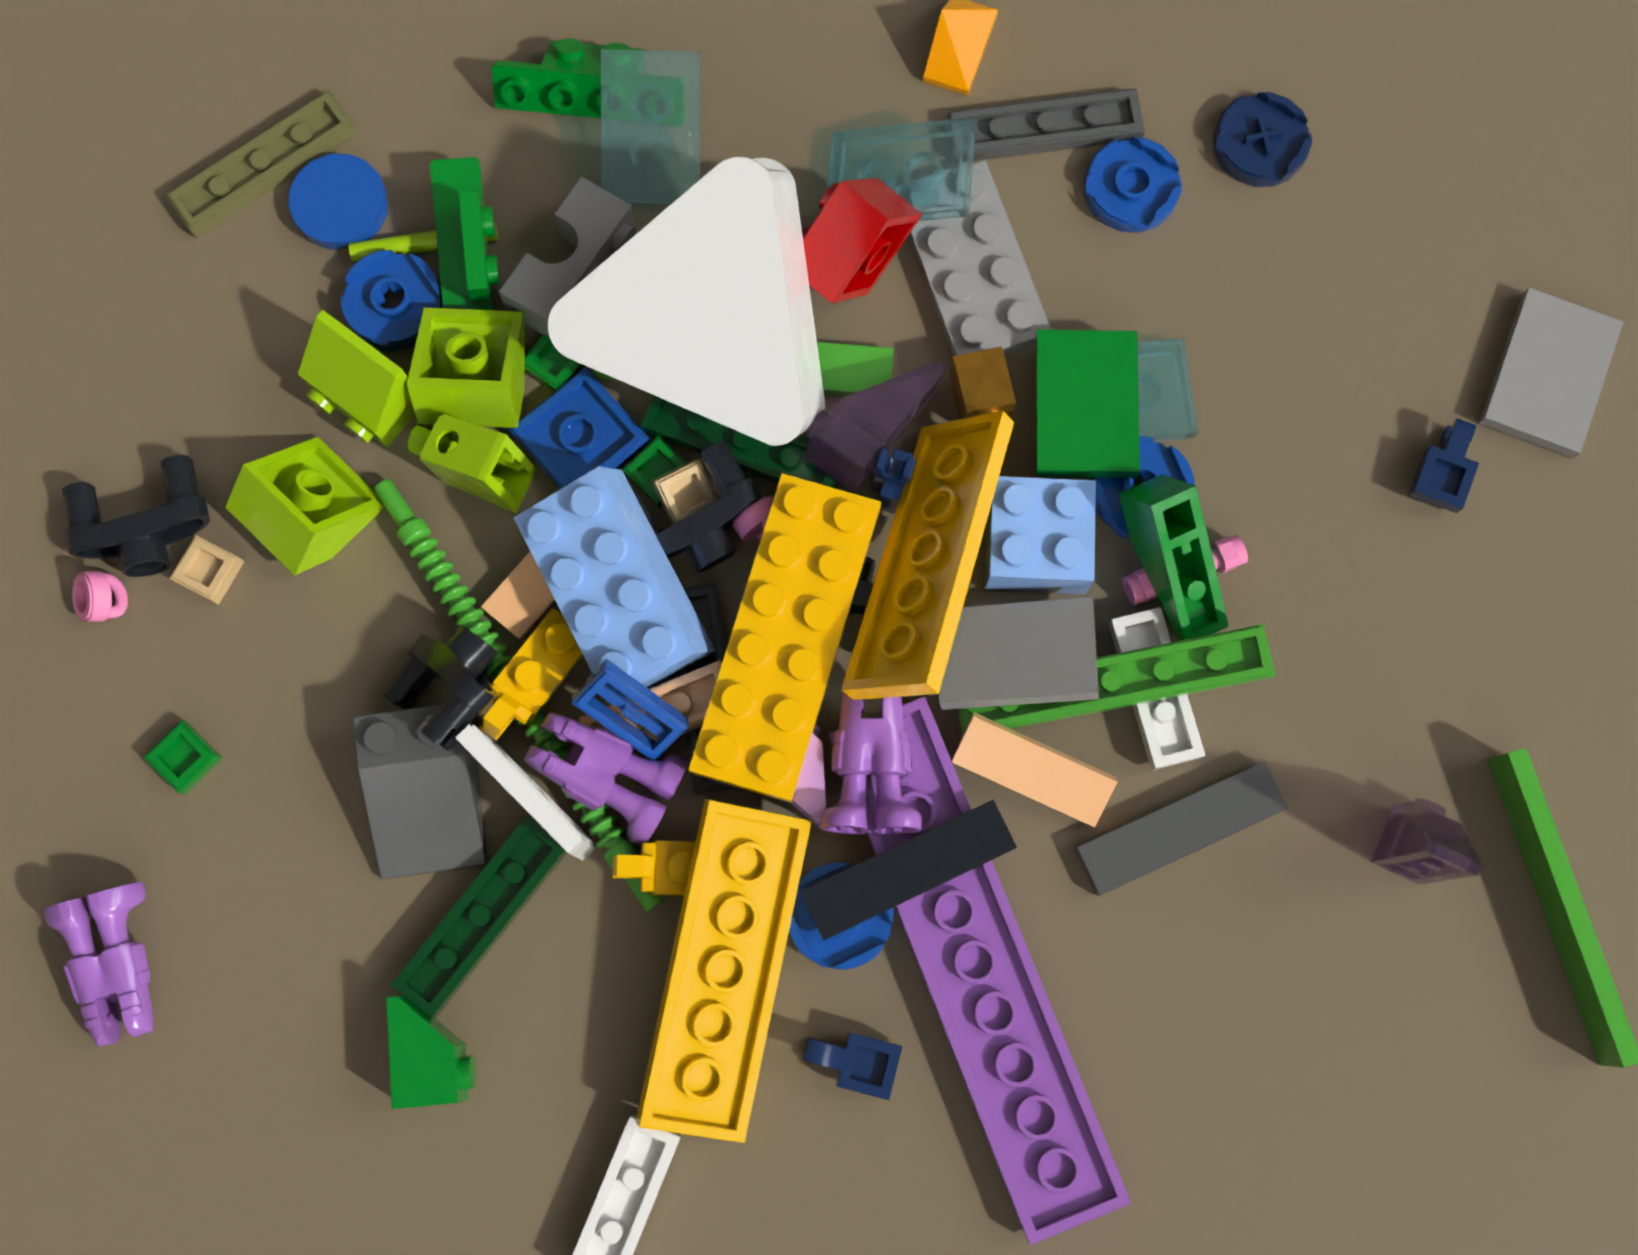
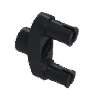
[633,440,762,573]
[62,455,210,577]
[381,624,498,751]

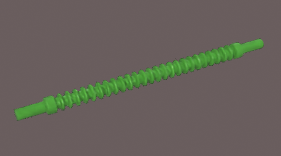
[374,479,664,913]

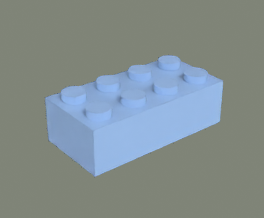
[514,466,715,703]

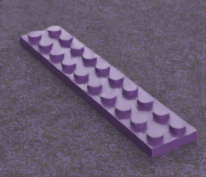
[828,697,1132,1245]

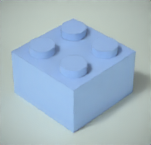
[984,476,1096,595]

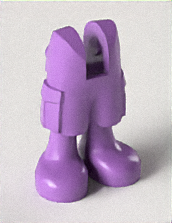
[821,692,922,835]
[524,713,688,847]
[43,882,154,1047]

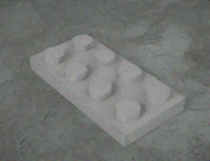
[894,160,1051,356]

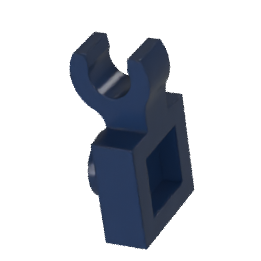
[1408,418,1479,513]
[871,448,916,514]
[803,1032,903,1100]

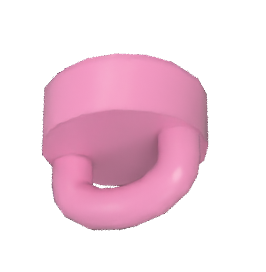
[733,497,774,542]
[72,571,128,622]

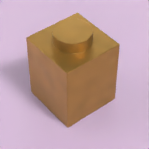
[949,346,1016,419]

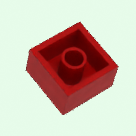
[802,178,923,304]

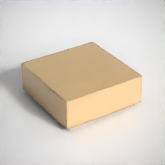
[651,459,718,525]
[169,535,245,605]

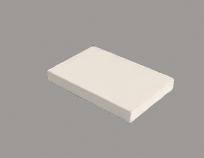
[455,725,596,861]

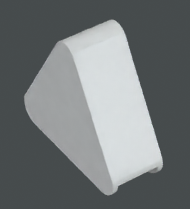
[548,157,825,446]

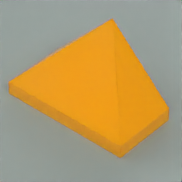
[923,0,998,96]

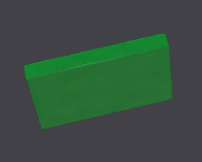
[1035,329,1140,478]

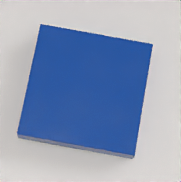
[509,367,651,489]

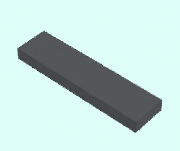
[946,88,1145,164]
[1074,761,1288,896]

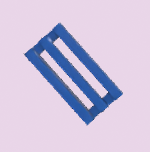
[572,659,689,760]

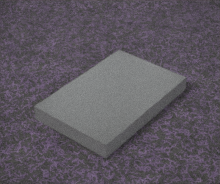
[1479,287,1624,459]
[939,597,1099,710]

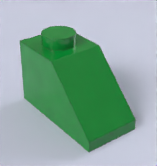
[386,996,476,1110]

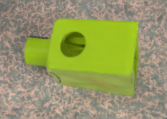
[408,414,538,513]

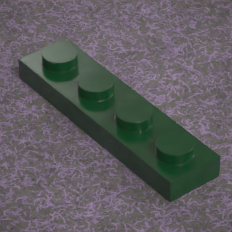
[641,395,846,488]
[390,815,568,1019]

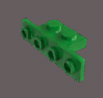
[491,38,685,126]
[430,157,500,310]

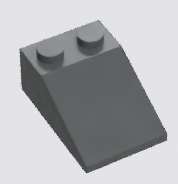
[353,704,488,880]

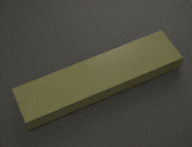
[165,90,359,238]

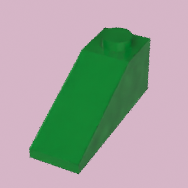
[1119,474,1229,641]

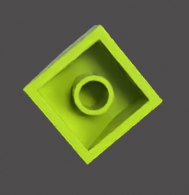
[406,307,525,428]
[298,309,415,448]
[225,437,385,576]

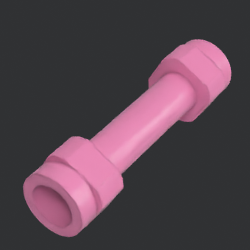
[1122,535,1248,605]

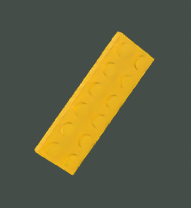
[841,411,1014,700]
[688,473,881,803]
[635,799,812,1143]

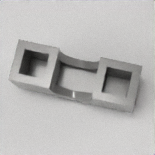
[499,177,636,336]

